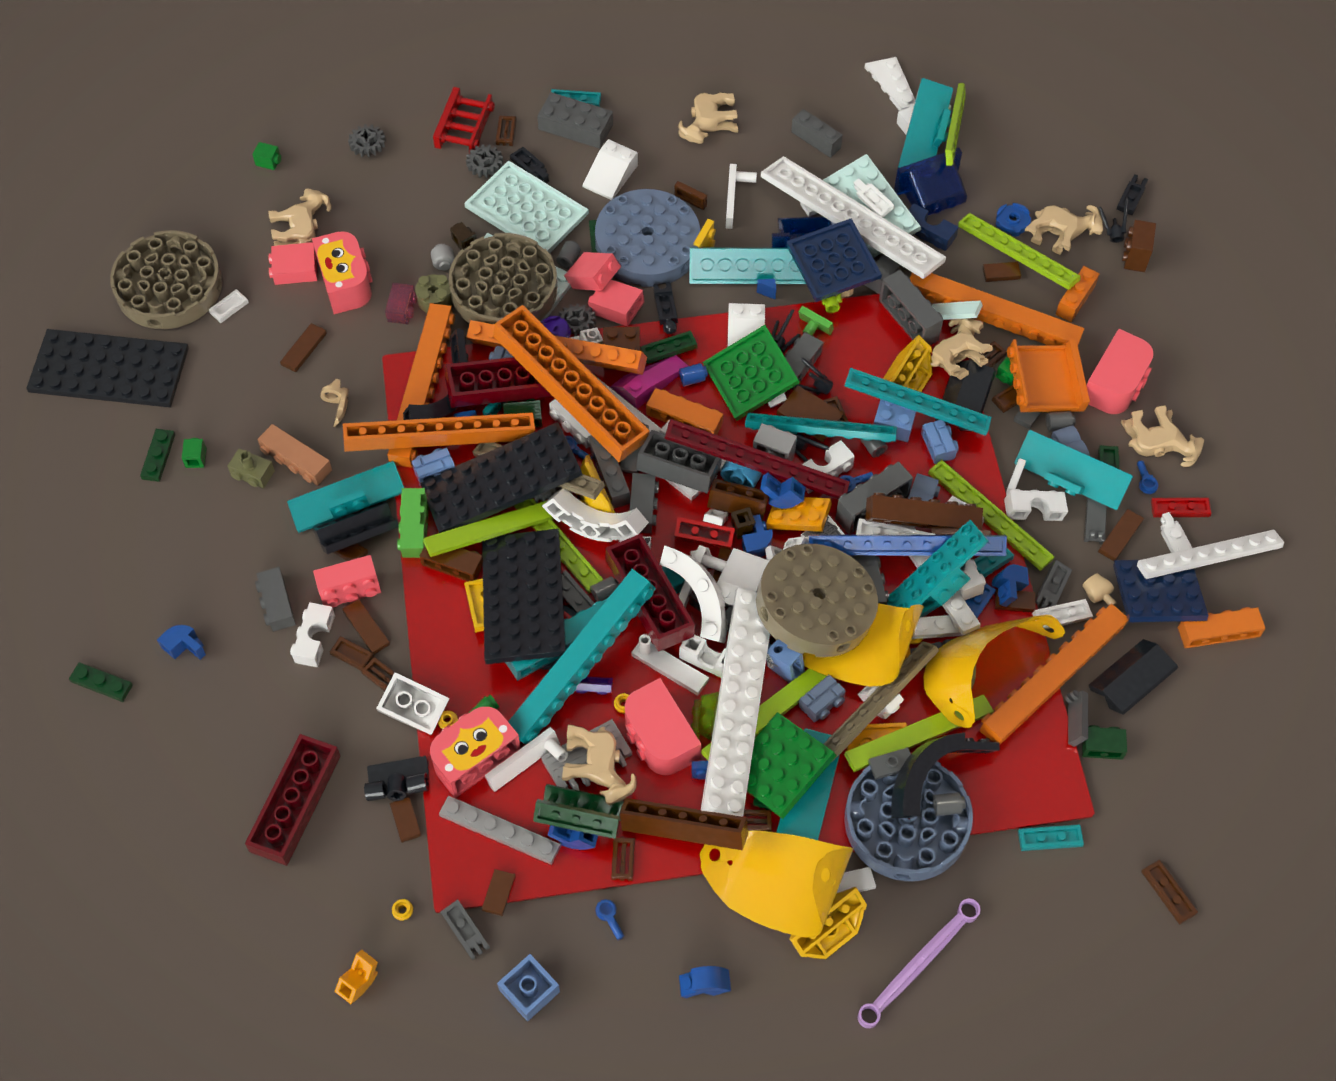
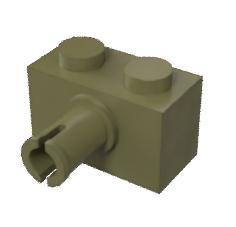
[228,449,275,489]

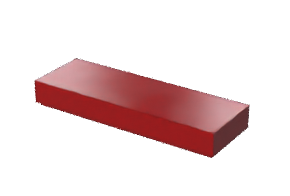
[1151,498,1212,517]

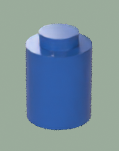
[679,363,708,386]

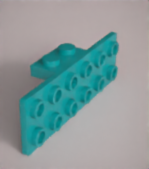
[898,78,953,178]
[1014,430,1133,510]
[287,461,404,533]
[887,520,988,608]
[776,728,840,840]

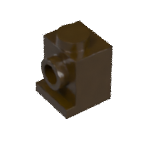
[450,222,477,250]
[731,507,756,540]

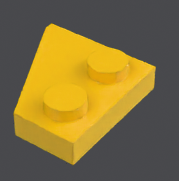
[693,219,716,248]

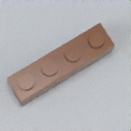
[257,424,332,486]

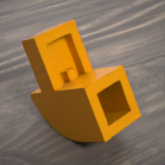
[335,949,378,1004]

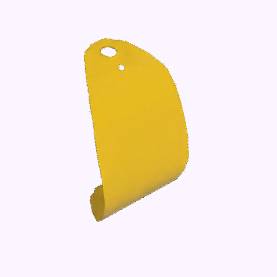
[803,603,924,687]
[924,615,1065,728]
[700,831,854,937]

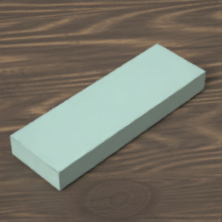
[932,300,983,320]

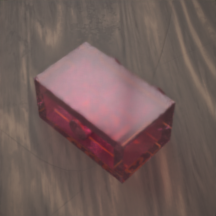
[385,283,417,324]

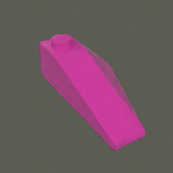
[611,355,688,409]

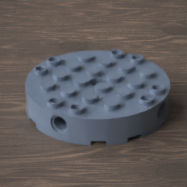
[595,189,700,287]
[844,762,973,881]

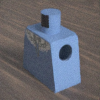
[766,639,805,683]

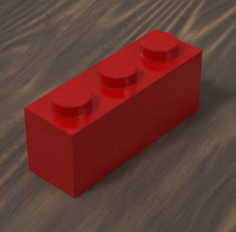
[674,517,735,549]

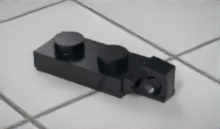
[510,147,550,184]

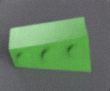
[397,488,429,558]

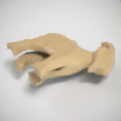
[678,92,738,144]
[268,189,331,246]
[1025,205,1103,255]
[931,318,993,380]
[1121,405,1204,467]
[562,725,636,805]

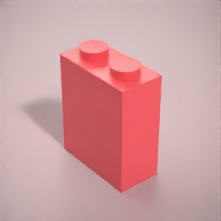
[269,242,317,285]
[564,252,621,291]
[588,280,644,327]

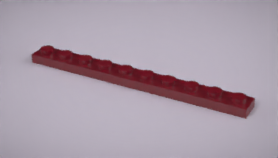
[664,419,850,499]

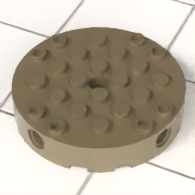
[110,230,223,329]
[449,233,558,324]
[756,544,878,657]

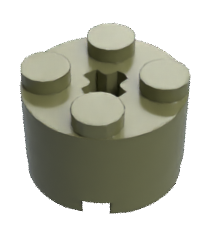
[415,274,453,314]

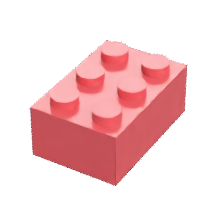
[313,555,381,608]

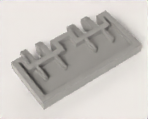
[541,719,632,791]

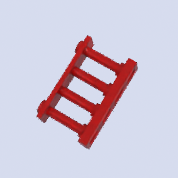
[433,87,495,152]

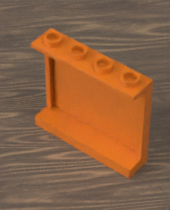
[1007,339,1090,412]

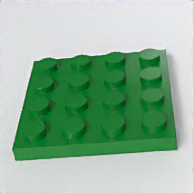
[702,325,800,421]
[747,712,837,819]

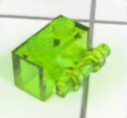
[690,692,719,741]

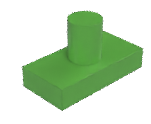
[798,306,834,336]

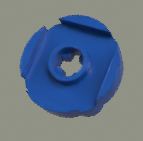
[996,203,1031,237]

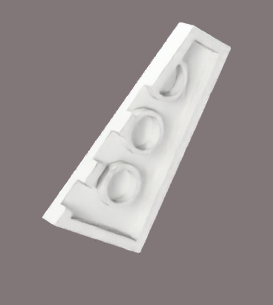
[864,57,915,111]

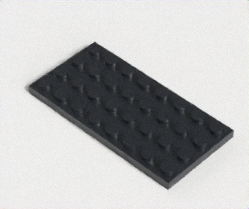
[26,329,189,408]
[420,422,583,533]
[482,529,566,664]

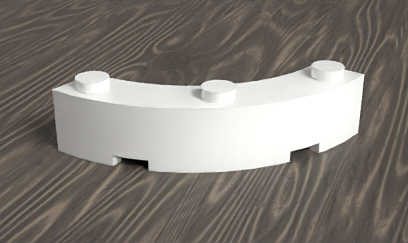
[542,488,649,542]
[659,546,727,643]

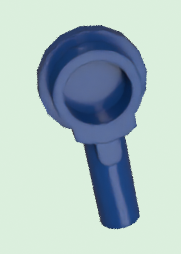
[565,436,593,460]
[1137,461,1158,494]
[840,472,873,493]
[595,899,624,940]

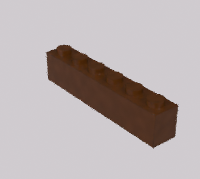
[866,493,983,530]
[619,798,748,850]

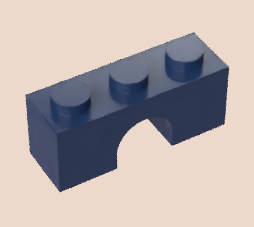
[909,204,959,251]

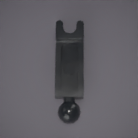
[653,282,678,335]

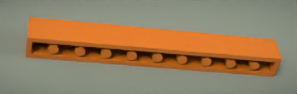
[910,273,1084,345]
[387,303,455,468]
[466,320,647,375]
[343,413,535,452]
[979,603,1128,745]

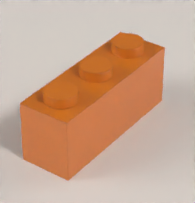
[1055,266,1100,322]

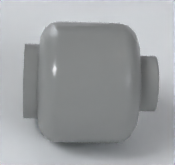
[431,244,455,271]

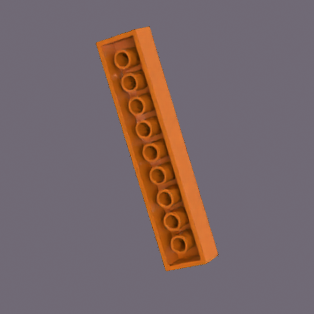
[493,305,650,462]

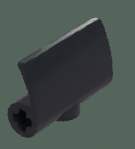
[364,756,429,801]

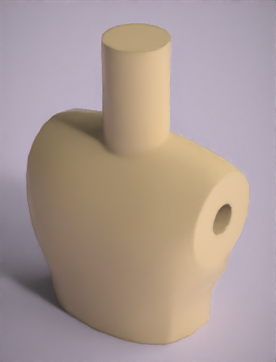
[1082,573,1117,606]

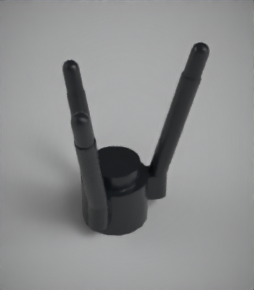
[1098,198,1129,243]
[771,309,800,353]
[794,358,833,395]
[794,433,829,462]

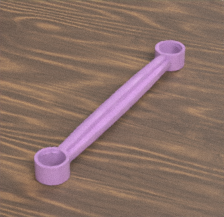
[857,898,980,1028]

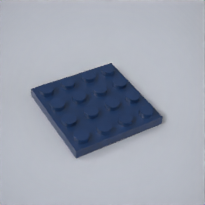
[786,218,882,302]
[1113,560,1209,622]

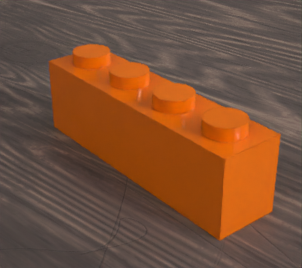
[646,388,723,435]
[1178,607,1266,648]

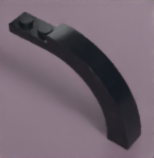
[403,329,468,420]
[891,733,1000,818]

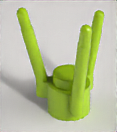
[822,293,842,313]

